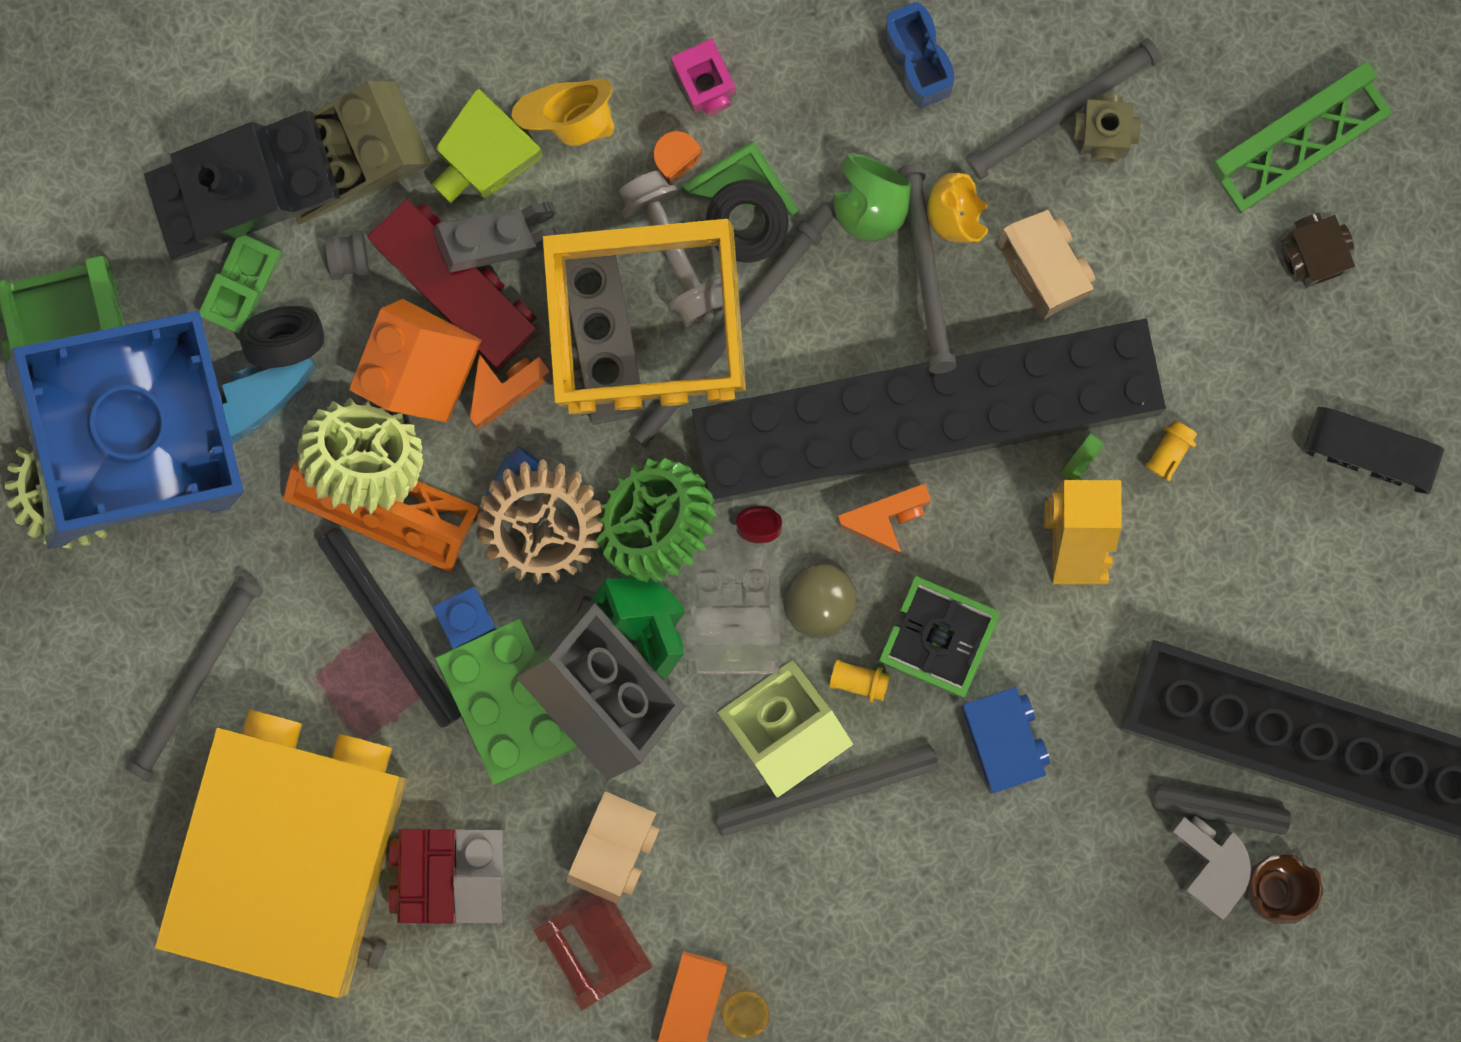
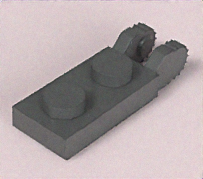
[433,201,565,273]

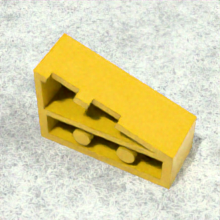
[1044,480,1122,584]

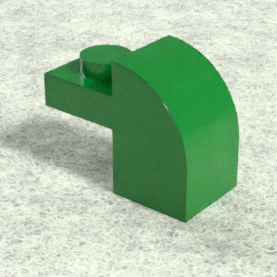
[589,577,685,678]

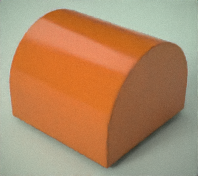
[654,131,702,185]

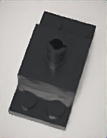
[144,110,341,261]

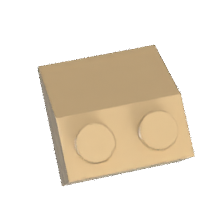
[997,210,1095,322]

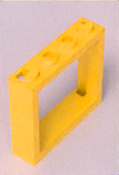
[543,219,746,414]

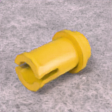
[1144,420,1197,482]
[829,659,891,703]

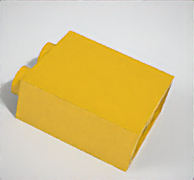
[155,709,407,998]

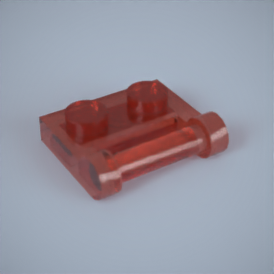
[533,894,653,1011]

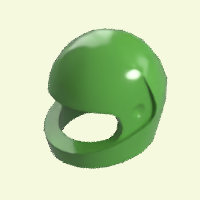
[833,153,911,241]

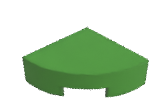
[1059,433,1104,480]

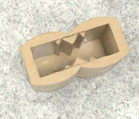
[567,791,660,904]

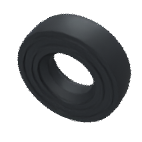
[705,179,789,263]
[240,306,324,368]

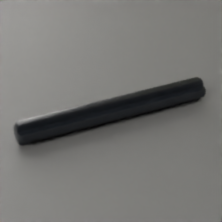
[318,528,462,728]

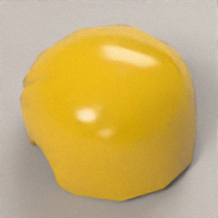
[926,173,988,243]

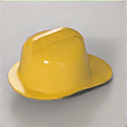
[511,78,615,147]

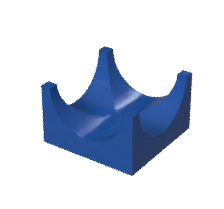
[5,311,244,549]

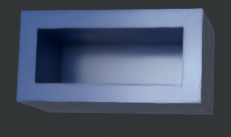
[961,687,1050,794]

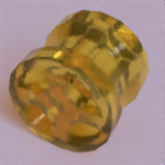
[723,990,769,1038]

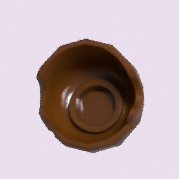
[1246,854,1324,924]

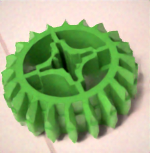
[596,458,718,583]

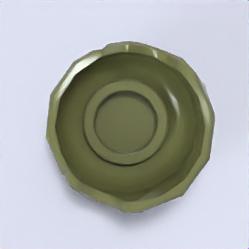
[785,564,856,638]

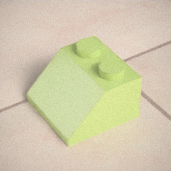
[717,660,854,798]

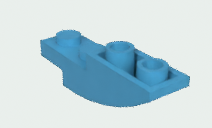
[222,357,317,444]

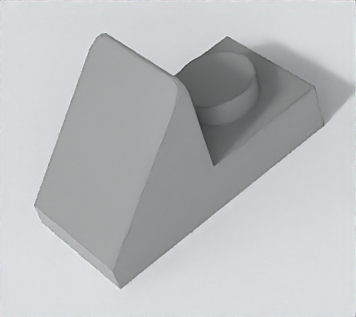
[453,830,504,923]

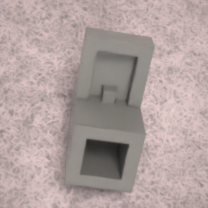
[1168,816,1251,920]

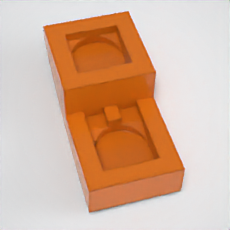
[658,951,728,1042]

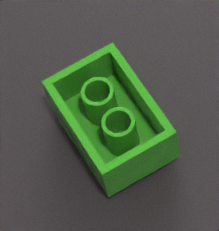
[435,619,578,786]

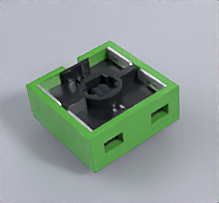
[878,575,1001,699]

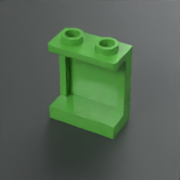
[0,255,125,363]

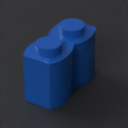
[885,1,954,108]

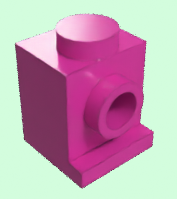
[671,38,736,116]

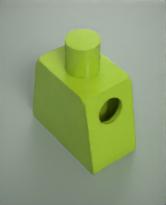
[431,88,543,204]

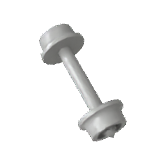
[618,170,723,327]

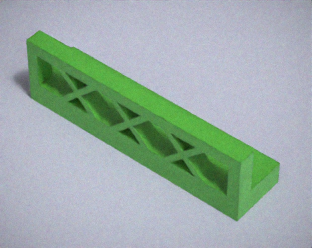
[1210,61,1393,214]

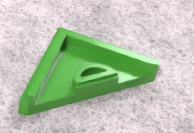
[682,141,799,216]

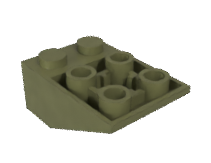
[295,81,432,225]

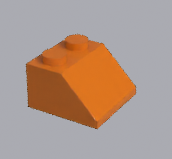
[349,299,482,422]

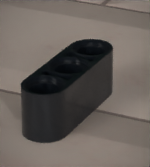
[1303,407,1445,494]

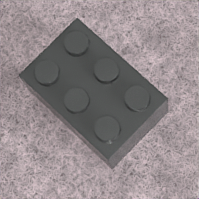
[516,603,685,781]

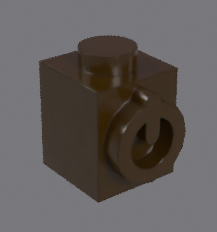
[1280,213,1355,288]

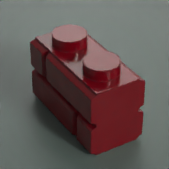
[389,829,456,924]

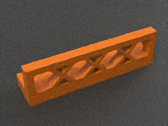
[283,448,480,573]

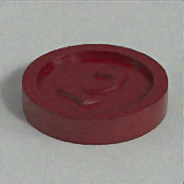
[736,506,782,543]

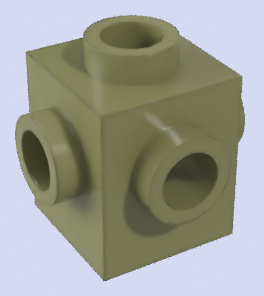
[1073,94,1141,163]

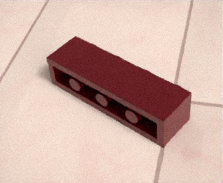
[367,198,538,372]

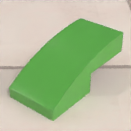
[200,235,283,334]

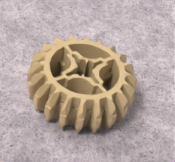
[477,459,603,585]

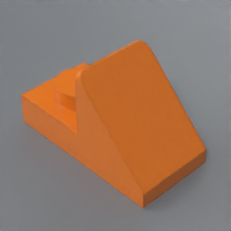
[470,355,552,431]
[837,484,931,555]

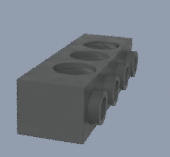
[565,255,647,425]

